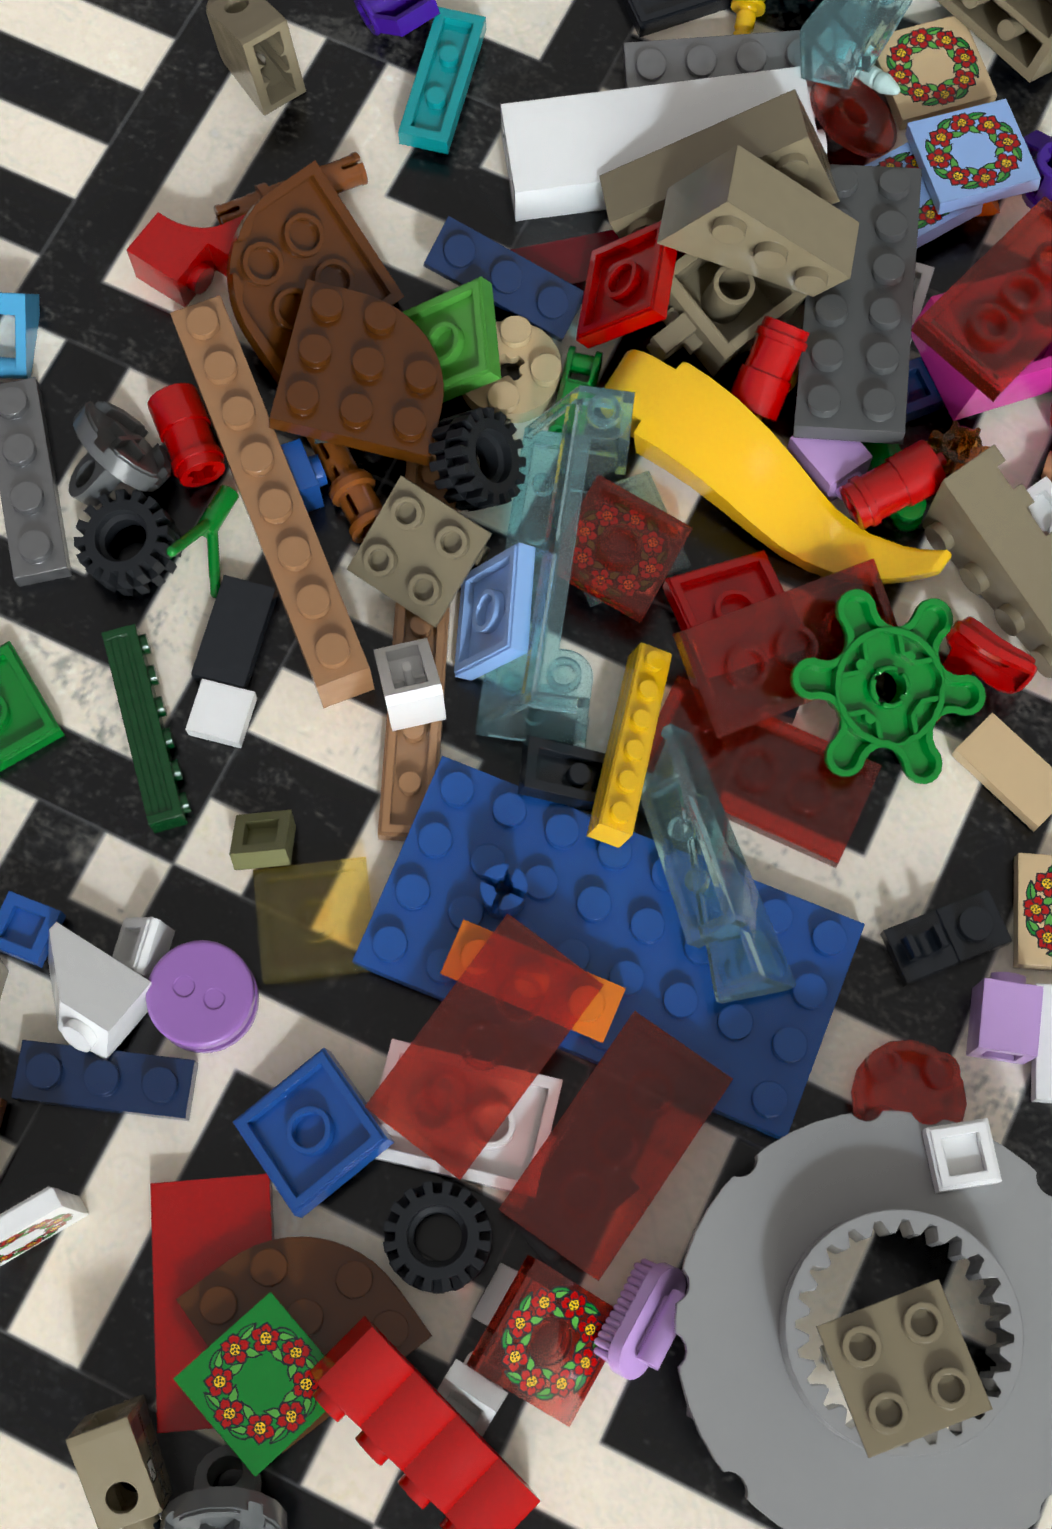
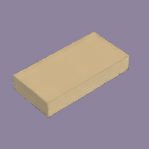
[951,712,1052,832]

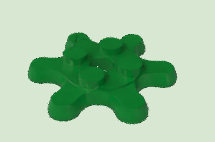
[790,589,986,784]

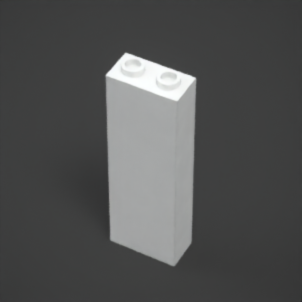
[500,66,827,221]

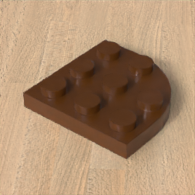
[227,160,404,385]
[269,279,444,466]
[176,1236,432,1453]

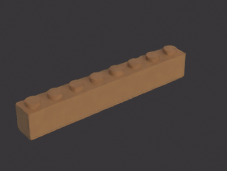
[170,295,375,708]

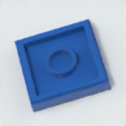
[233,1048,395,1218]

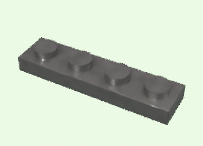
[622,28,827,88]
[0,377,72,587]

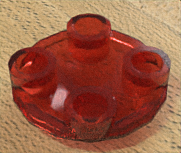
[851,1040,967,1125]

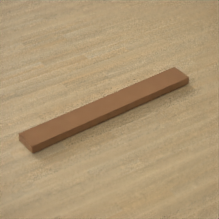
[378,440,458,841]

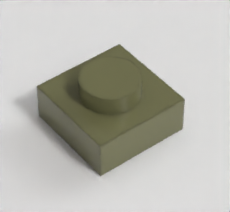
[229,810,296,870]

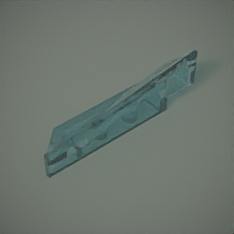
[800,0,913,90]
[641,723,796,1004]

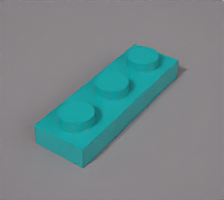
[398,7,486,155]

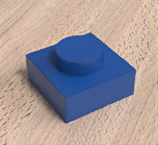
[281,438,328,512]
[0,891,66,968]

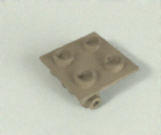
[347,476,492,628]
[816,1279,993,1458]

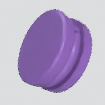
[146,940,259,1053]

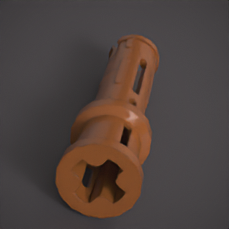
[306,437,383,543]

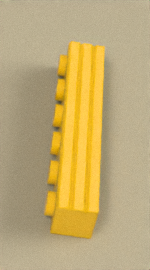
[586,643,672,848]

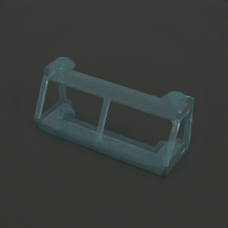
[476,385,635,748]

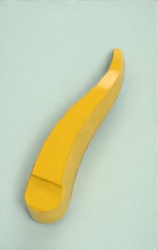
[597,349,952,585]

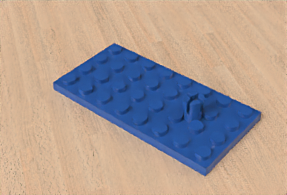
[352,756,865,1139]

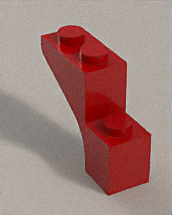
[126,212,246,307]

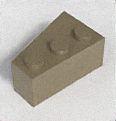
[657,145,860,297]

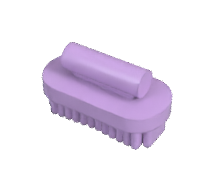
[594,1258,686,1380]

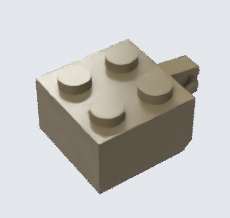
[646,253,807,377]

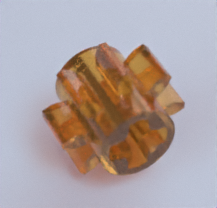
[927,421,989,477]

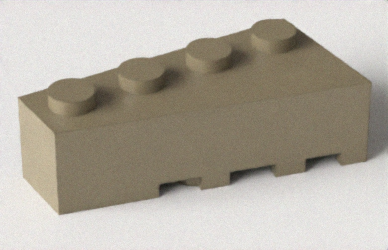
[599,89,840,239]
[922,444,1052,678]

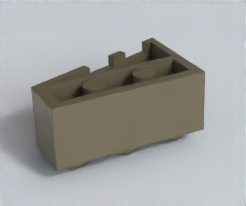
[937,0,1052,83]

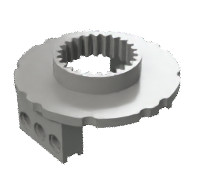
[674,1111,1052,1529]

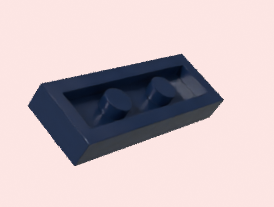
[423,216,584,342]
[11,1040,199,1121]

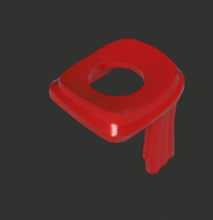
[937,616,1038,723]

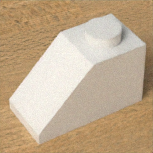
[48,922,152,1060]

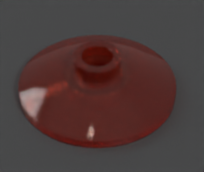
[810,72,897,158]

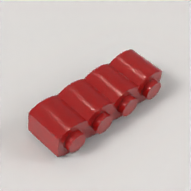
[310,1316,540,1529]

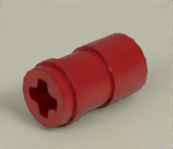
[730,315,810,421]
[147,383,225,487]
[840,439,947,530]

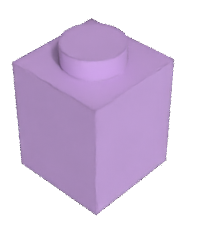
[787,436,873,502]
[966,972,1044,1065]

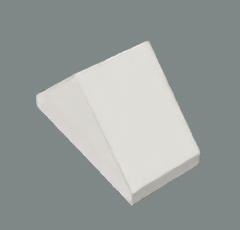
[373,638,446,731]

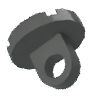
[69,401,171,507]
[160,1445,288,1529]

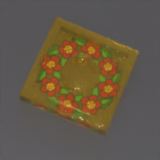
[253,857,373,985]

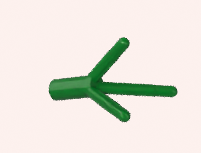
[166,485,239,599]

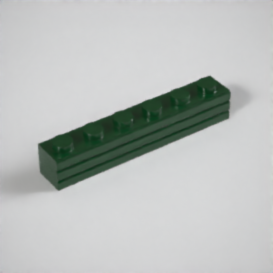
[101,624,192,833]

